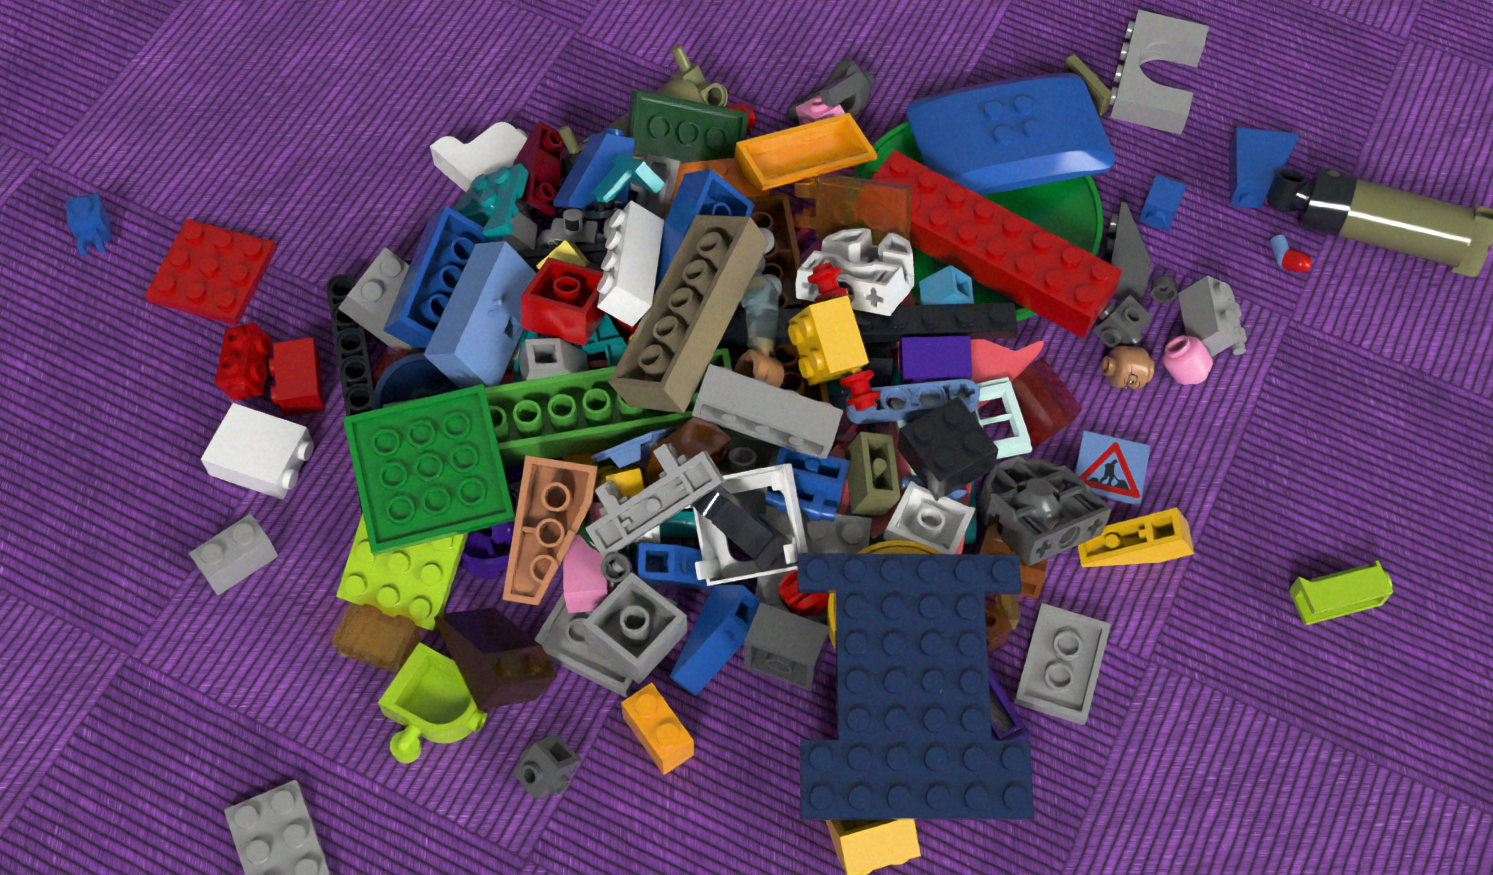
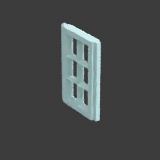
[890,377,1032,477]

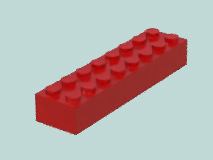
[857,150,1123,339]

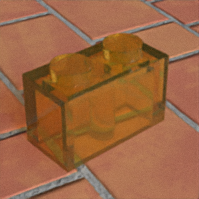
[331,603,421,674]

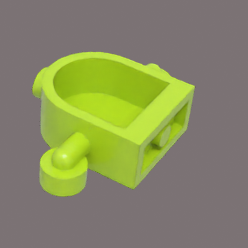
[378,642,488,764]

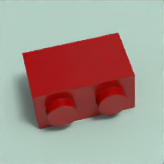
[268,337,324,417]

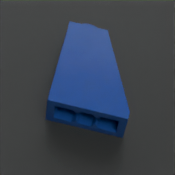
[1229,127,1299,208]
[553,128,635,212]

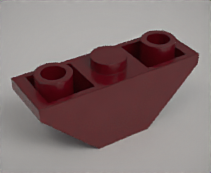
[513,121,564,216]

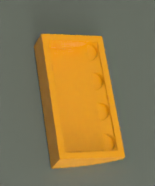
[734,113,877,191]

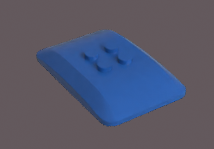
[906,73,1115,196]

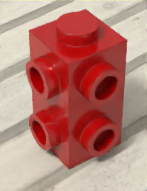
[215,322,273,401]

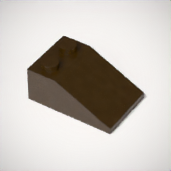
[434,607,557,710]

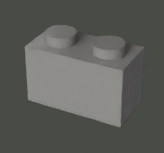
[189,513,278,596]

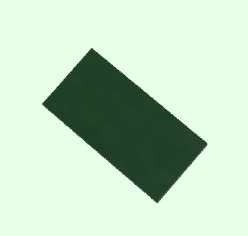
[626,90,748,163]

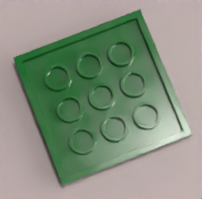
[343,384,515,556]

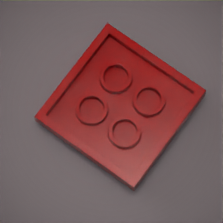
[145,219,277,326]

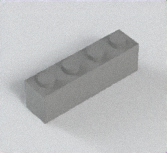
[692,364,843,459]

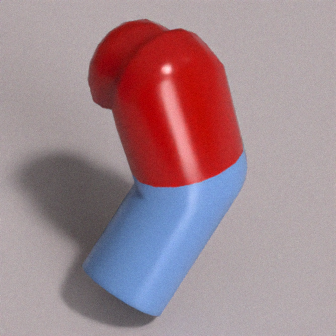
[1270,235,1312,273]

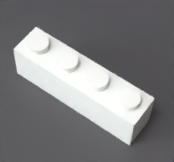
[597,200,664,327]

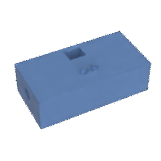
[424,241,537,389]

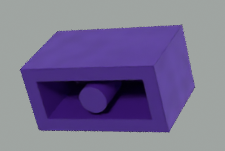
[898,336,972,384]

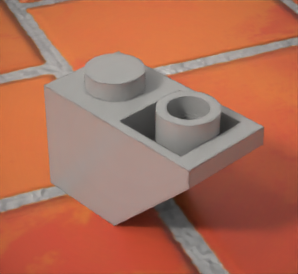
[519,338,589,381]

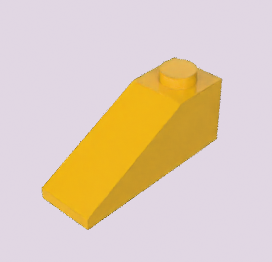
[1078,507,1194,567]

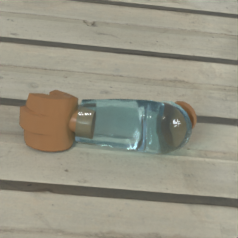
[733,274,784,388]

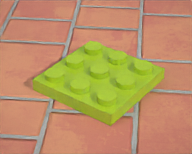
[336,513,469,631]

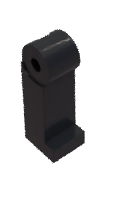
[692,486,792,572]

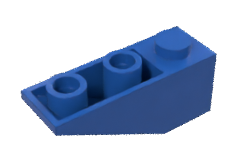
[631,543,736,590]
[670,585,763,696]

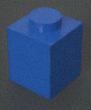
[1139,175,1186,231]

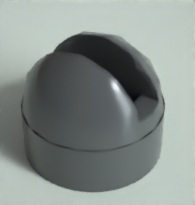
[1151,275,1177,303]

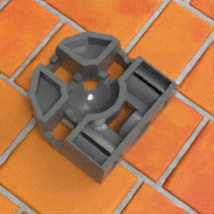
[978,455,1112,566]

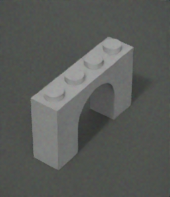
[1109,10,1209,135]

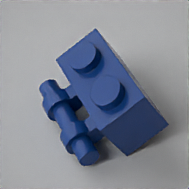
[765,447,850,522]

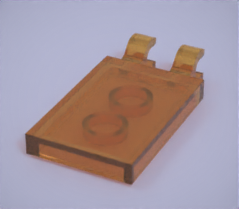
[795,173,911,246]

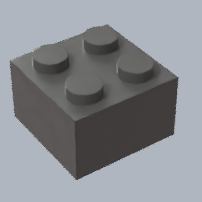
[744,602,830,692]

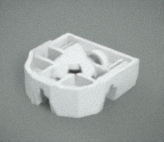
[796,228,914,316]

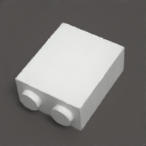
[201,403,314,500]

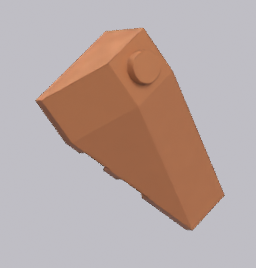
[502,456,598,605]

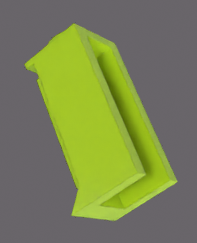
[1288,560,1394,626]

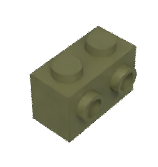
[844,432,901,517]

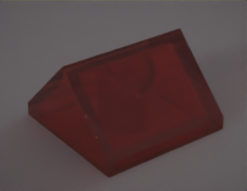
[996,356,1082,448]

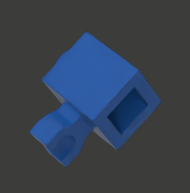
[66,193,112,256]

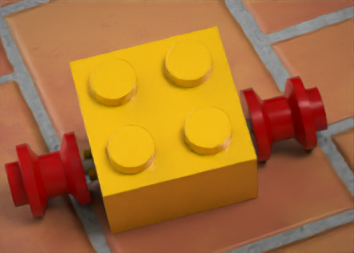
[788,263,881,412]

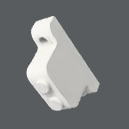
[430,122,533,219]

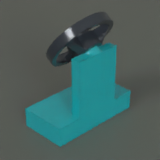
[581,152,665,219]

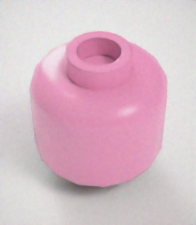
[1163,335,1213,385]

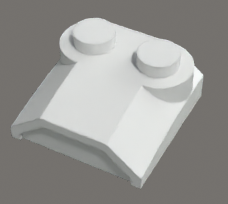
[883,481,976,554]

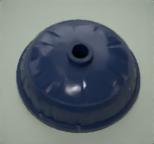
[373,353,460,410]

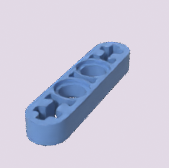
[846,379,980,424]

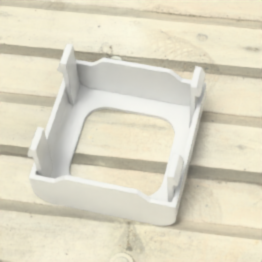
[685,464,808,586]

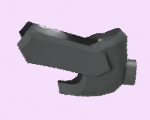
[787,59,875,123]

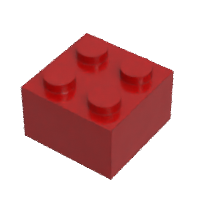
[521,257,607,346]

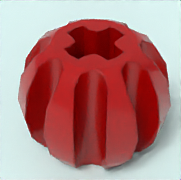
[777,569,830,617]

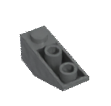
[1103,202,1151,304]

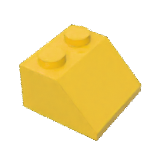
[826,820,921,875]

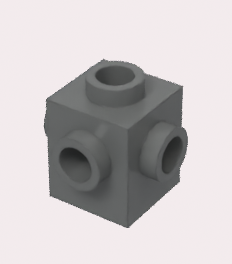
[1092,295,1153,350]
[513,734,581,800]

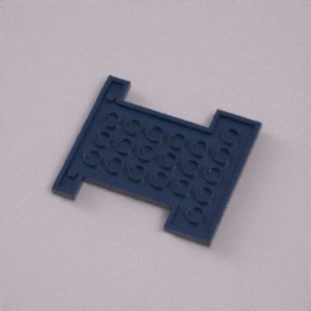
[797,553,1034,820]

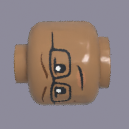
[1102,346,1154,390]

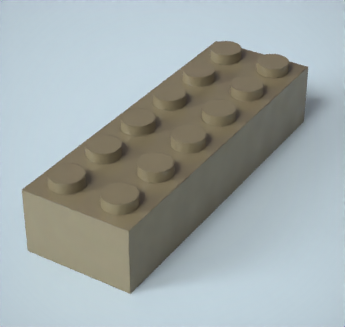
[608,215,769,413]

